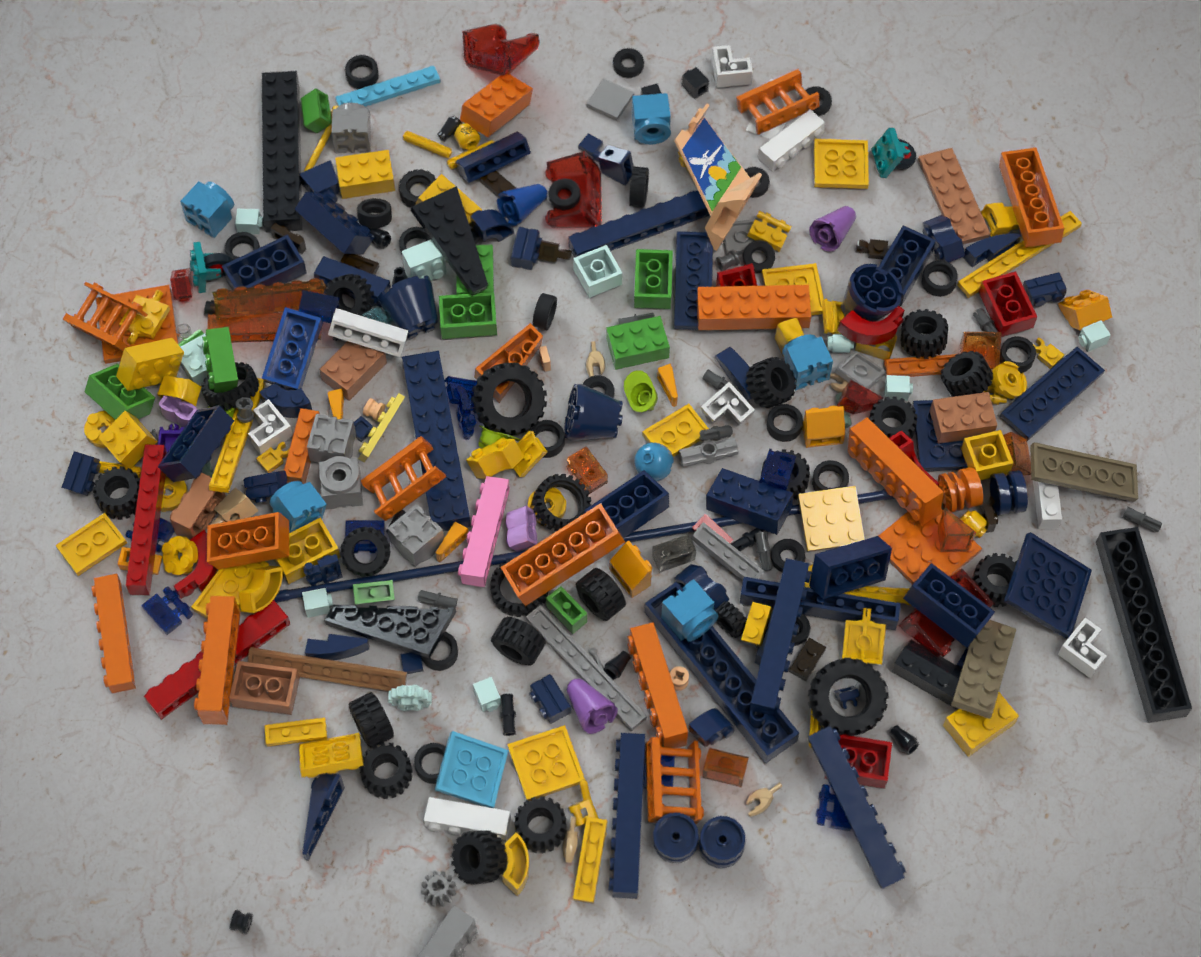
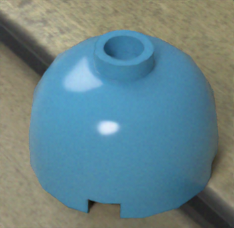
[634,442,674,481]

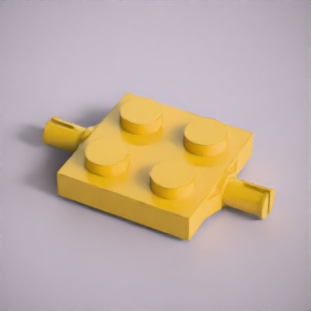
[119,290,171,345]
[842,608,886,665]

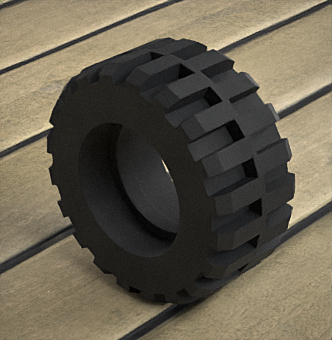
[471,363,547,435]
[808,658,888,736]

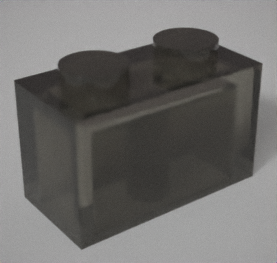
[652,534,696,573]

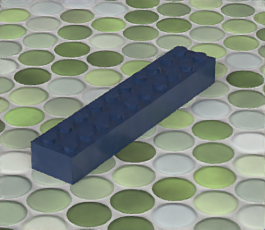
[402,350,471,532]
[644,582,800,764]

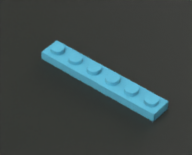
[335,65,440,107]

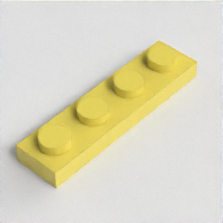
[358,393,405,462]

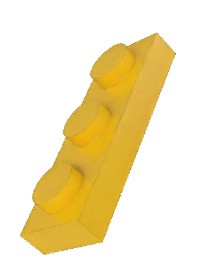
[264,717,328,747]

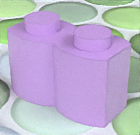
[158,395,197,428]
[505,506,537,552]

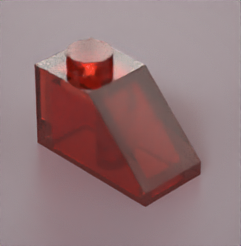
[170,268,193,302]
[837,380,884,414]

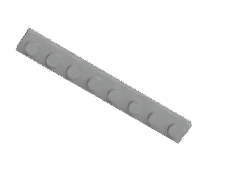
[526,605,647,731]

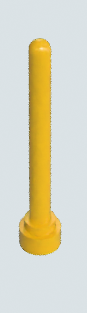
[303,106,338,172]

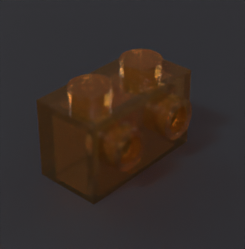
[566,446,608,493]

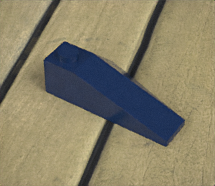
[302,773,345,861]

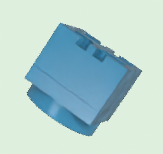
[632,93,671,145]
[180,181,235,238]
[782,334,833,391]
[270,481,327,533]
[661,579,718,641]

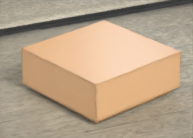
[539,346,551,372]

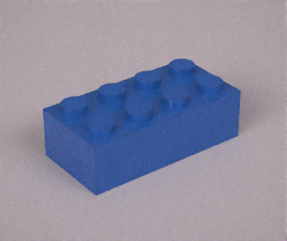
[262,307,323,390]

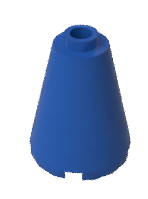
[497,184,547,226]

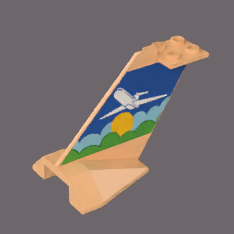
[674,103,762,251]

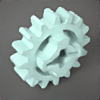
[388,685,432,711]

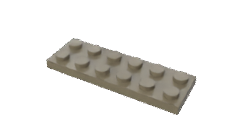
[1030,442,1138,502]
[951,620,1016,719]

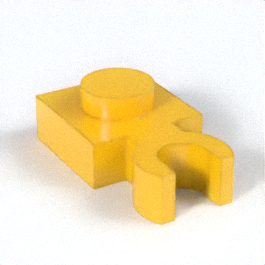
[1033,337,1064,369]
[256,442,290,473]

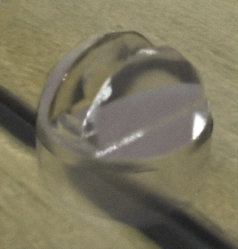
[176,324,191,340]

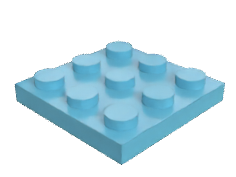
[435,731,509,808]

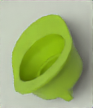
[624,370,658,412]
[478,425,521,448]

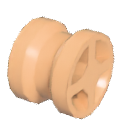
[363,398,385,421]
[670,666,689,691]

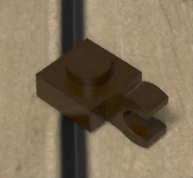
[856,239,888,260]
[538,240,572,263]
[979,496,998,533]

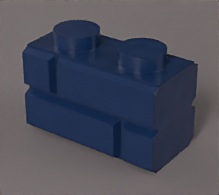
[511,227,543,270]
[1023,272,1067,307]
[61,451,101,496]
[243,470,288,503]
[529,674,571,724]

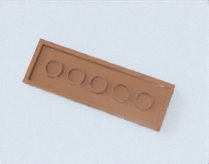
[918,148,990,245]

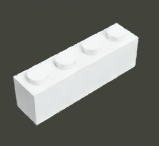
[758,110,825,172]
[328,308,408,357]
[1033,480,1062,529]
[424,797,511,841]

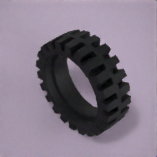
[201,362,259,410]
[532,474,591,532]
[490,559,548,617]

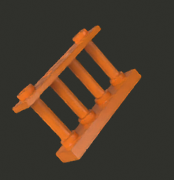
[737,69,820,135]
[63,281,148,352]
[360,436,447,521]
[645,737,704,824]

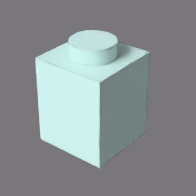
[235,208,264,234]
[1078,320,1111,352]
[885,375,913,401]
[302,588,333,618]
[473,677,501,712]

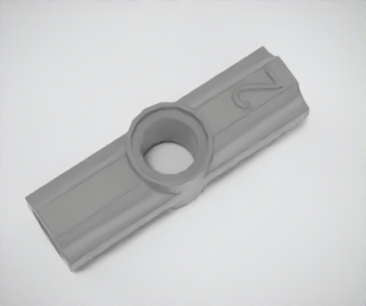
[679,438,739,467]

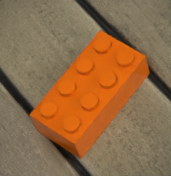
[460,71,533,137]
[207,512,289,570]

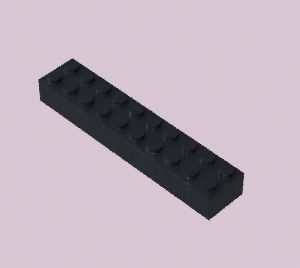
[262,71,302,233]
[1096,527,1192,723]

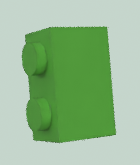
[301,88,332,133]
[353,580,395,604]
[546,586,587,634]

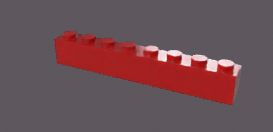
[126,444,167,595]
[144,600,290,720]

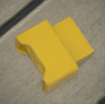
[981,202,1019,237]

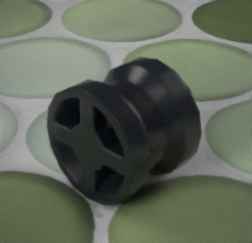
[230,909,253,934]

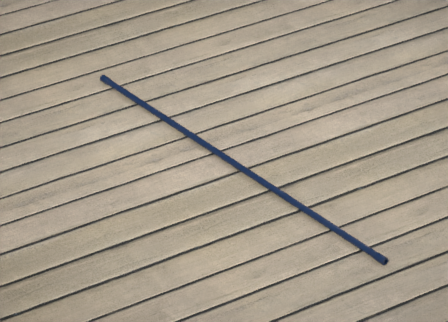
[274,489,895,603]

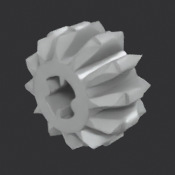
[421,871,456,907]

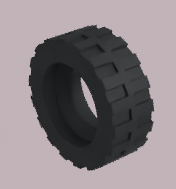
[629,166,649,207]
[399,169,437,208]

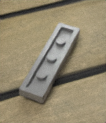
[690,523,764,580]

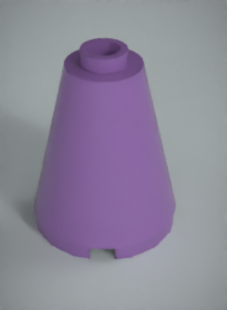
[809,206,856,252]
[567,679,618,734]

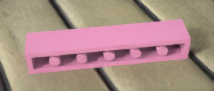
[458,476,510,587]

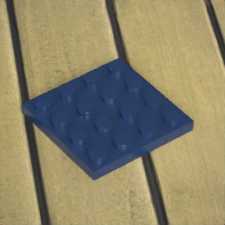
[912,400,968,471]
[1004,532,1092,639]

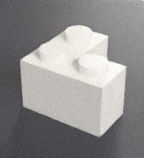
[712,45,752,88]
[700,382,755,425]
[248,399,293,455]
[1058,618,1107,679]

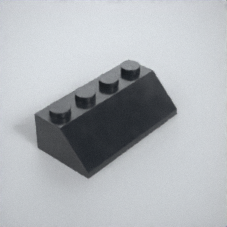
[892,639,962,710]

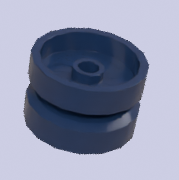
[989,470,1028,516]
[653,813,699,863]
[699,816,745,868]

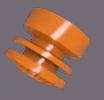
[938,467,983,513]

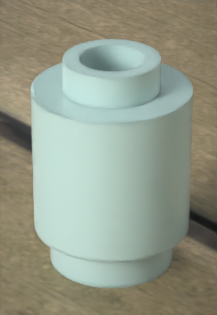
[827,334,854,353]

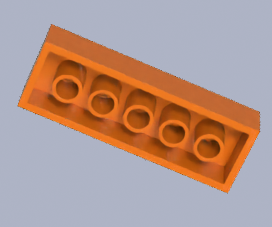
[999,147,1064,247]
[697,285,811,330]
[848,417,943,526]
[501,503,625,606]
[194,596,240,725]
[627,622,688,748]

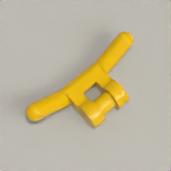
[568,780,607,837]

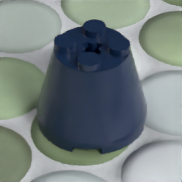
[841,264,903,322]
[378,275,438,339]
[564,384,623,441]

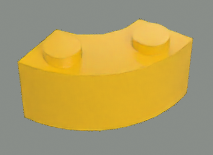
[466,438,524,479]
[239,566,283,613]
[502,832,529,897]

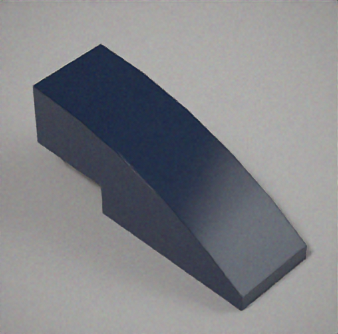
[963,233,1021,267]
[714,346,752,401]
[305,634,370,660]

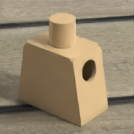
[211,487,259,524]

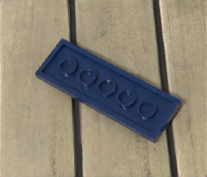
[674,231,713,330]
[1000,346,1105,441]

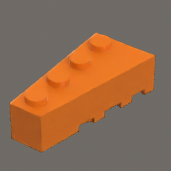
[474,323,543,403]

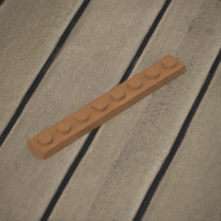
[248,647,407,691]

